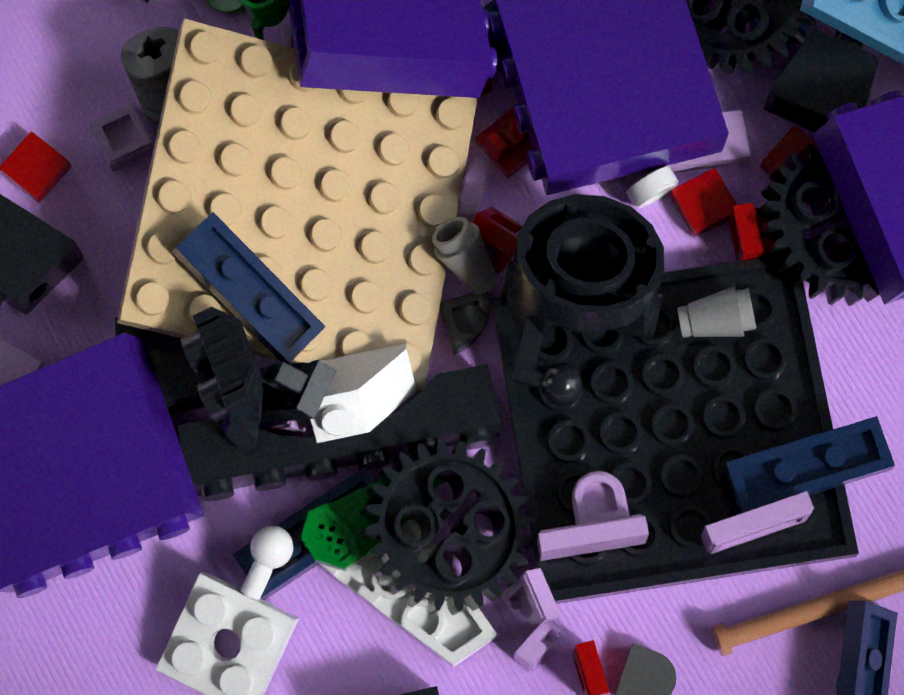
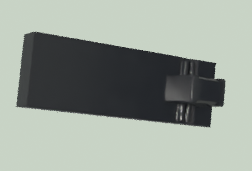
[259,360,336,423]

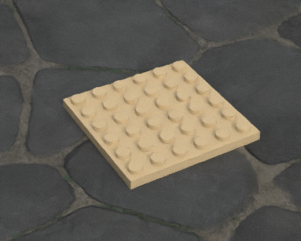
[117,18,478,394]

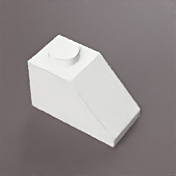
[311,343,417,443]

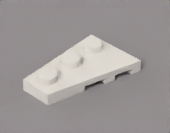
[319,519,497,668]

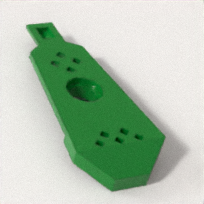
[301,479,446,571]

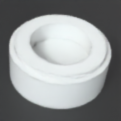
[626,166,679,209]

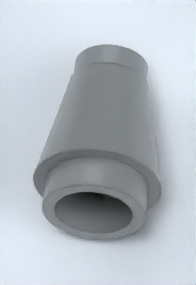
[432,217,499,294]
[677,285,756,338]

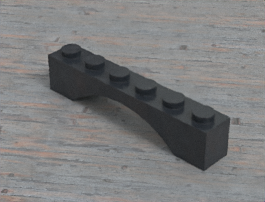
[177,364,501,501]

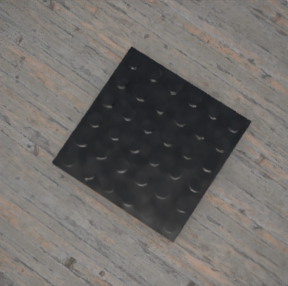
[492,255,859,604]

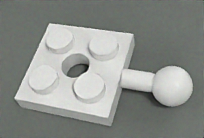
[156,526,299,695]

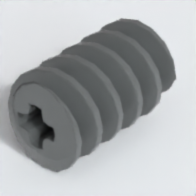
[121,27,179,124]

